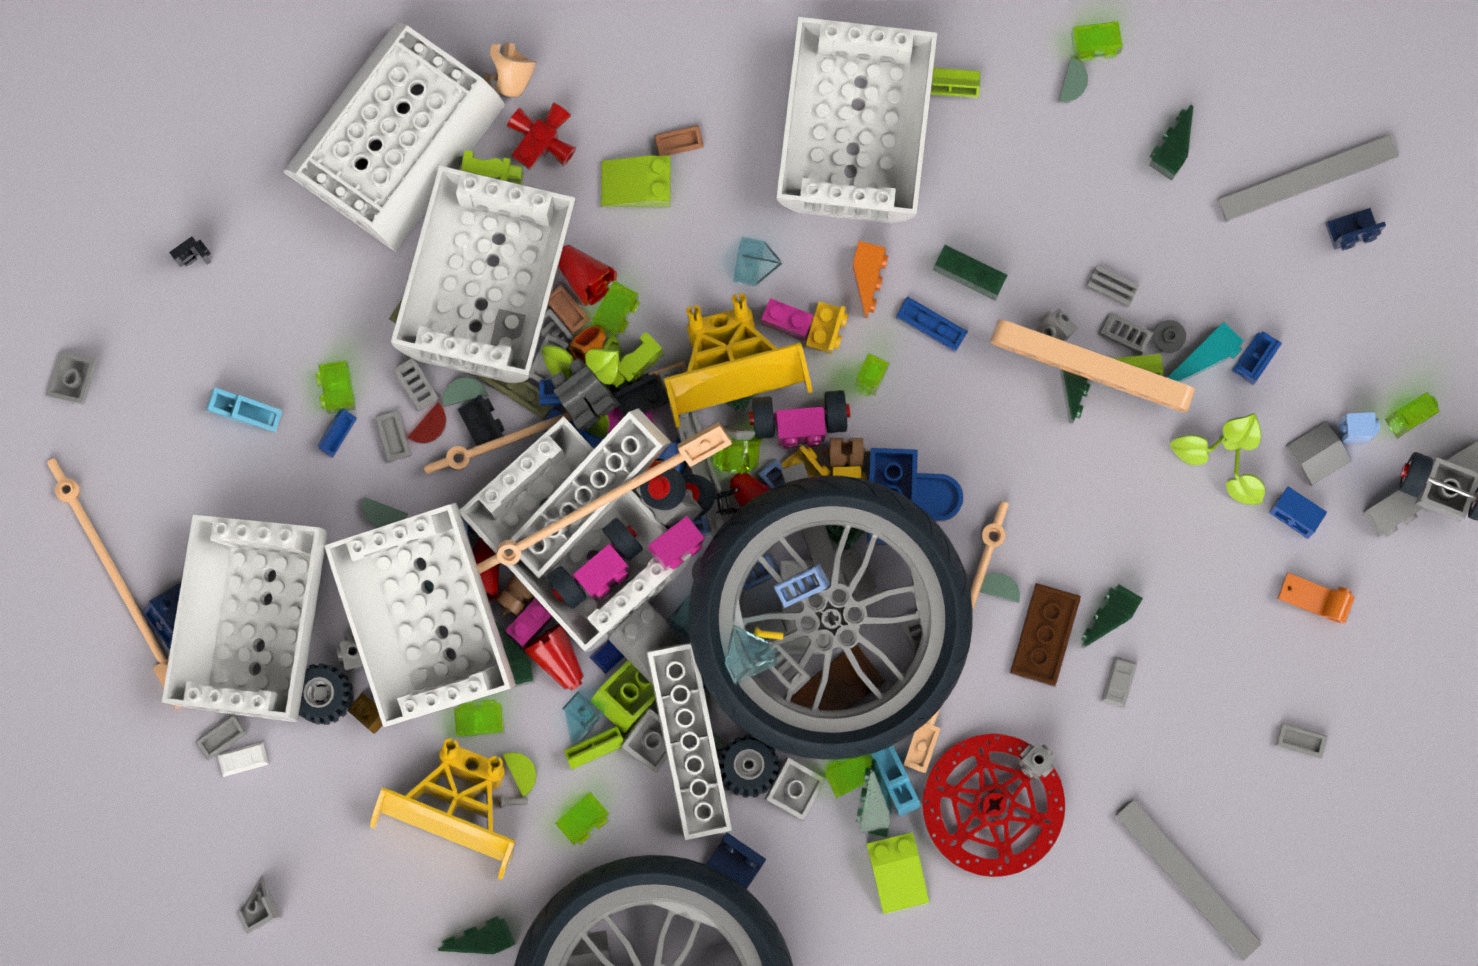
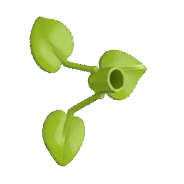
[541,345,619,438]
[1170,413,1266,505]

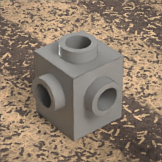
[1035,308,1078,341]
[337,635,364,672]
[1019,743,1055,779]

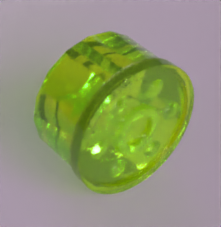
[713,437,762,473]

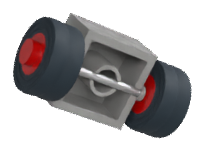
[1399,452,1478,522]
[636,468,715,527]

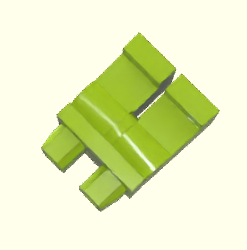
[461,150,524,185]
[611,332,664,389]

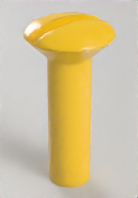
[754,626,783,640]

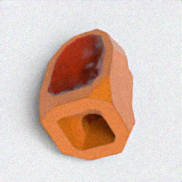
[569,326,606,363]

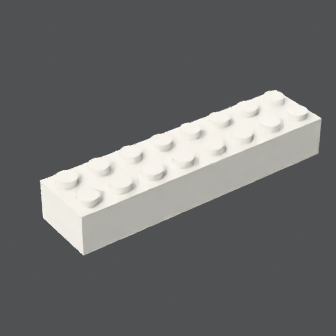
[510,409,672,578]
[646,642,732,840]

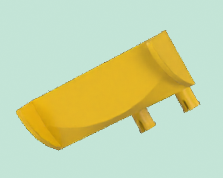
[664,293,813,428]
[370,738,515,880]

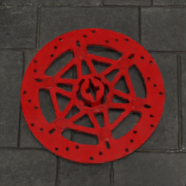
[922,734,1065,877]

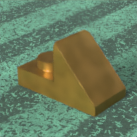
[347,692,383,734]

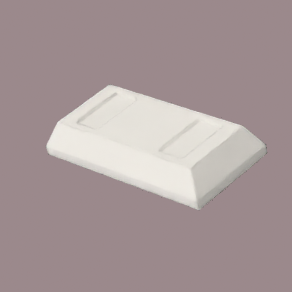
[218,742,269,777]

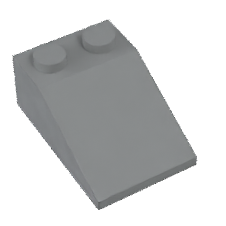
[608,601,681,685]

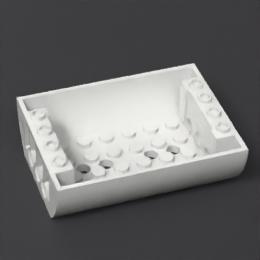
[777,17,937,224]
[283,23,505,252]
[391,166,576,383]
[459,416,691,652]
[324,503,516,727]
[162,515,328,722]

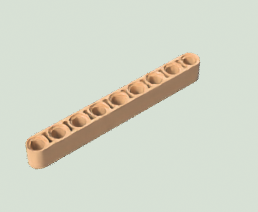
[990,319,1195,412]

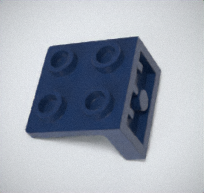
[1325,208,1386,251]
[142,582,182,650]
[706,832,767,889]

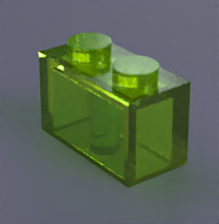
[1071,21,1123,62]
[592,281,641,338]
[855,353,890,396]
[316,360,356,414]
[454,699,505,738]
[823,755,879,799]
[555,792,610,846]

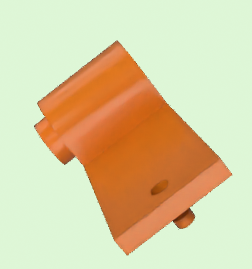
[1277,573,1355,624]

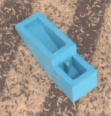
[205,387,283,433]
[870,746,921,817]

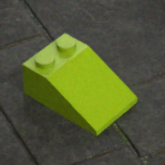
[601,156,671,207]
[590,660,656,733]
[866,832,930,914]

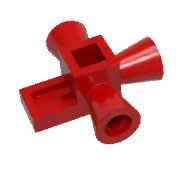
[507,102,576,170]

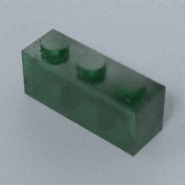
[933,245,1008,301]

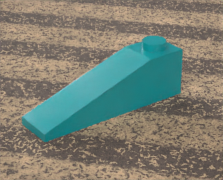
[1167,322,1244,383]

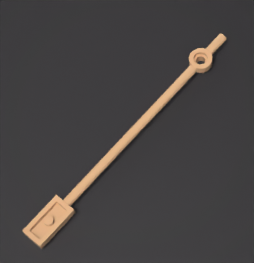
[423,361,687,475]
[477,422,732,574]
[47,458,181,709]
[903,501,1009,773]

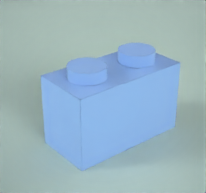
[1339,412,1380,444]

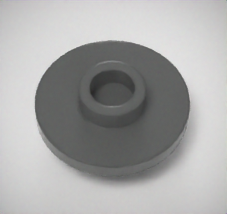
[1153,320,1186,353]

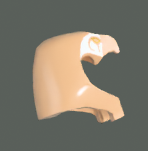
[484,43,537,98]

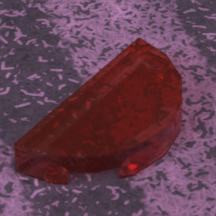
[407,403,447,444]

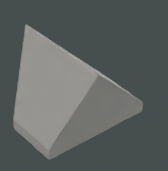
[238,875,282,934]
[568,930,612,966]

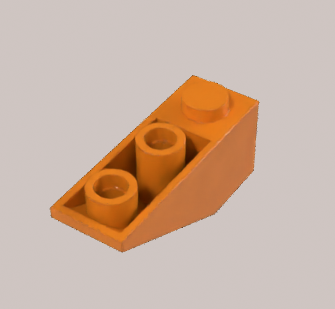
[852,241,889,319]

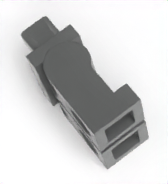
[551,359,620,432]

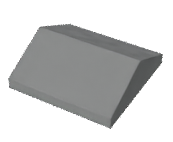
[46,351,98,405]
[1286,422,1351,486]
[620,708,667,773]
[765,757,825,821]

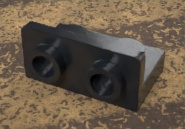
[169,236,211,267]
[613,373,669,417]
[458,395,505,446]

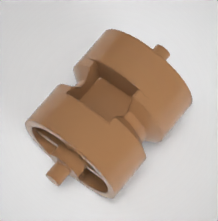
[823,437,870,468]
[496,574,535,617]

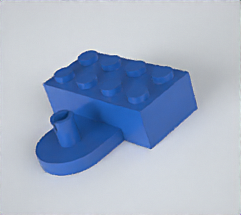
[866,448,963,545]

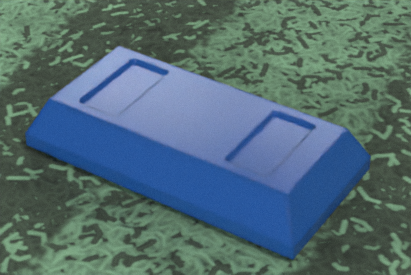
[318,409,357,458]

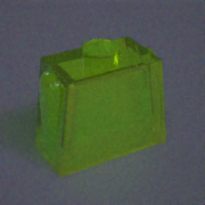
[1385,392,1440,439]

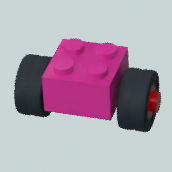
[749,390,851,449]
[546,517,643,609]

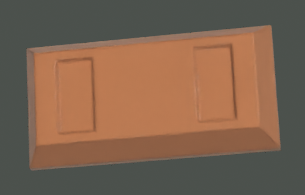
[654,125,704,156]
[548,285,591,334]

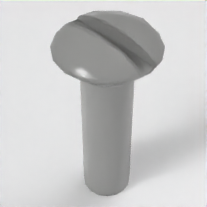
[499,795,528,809]

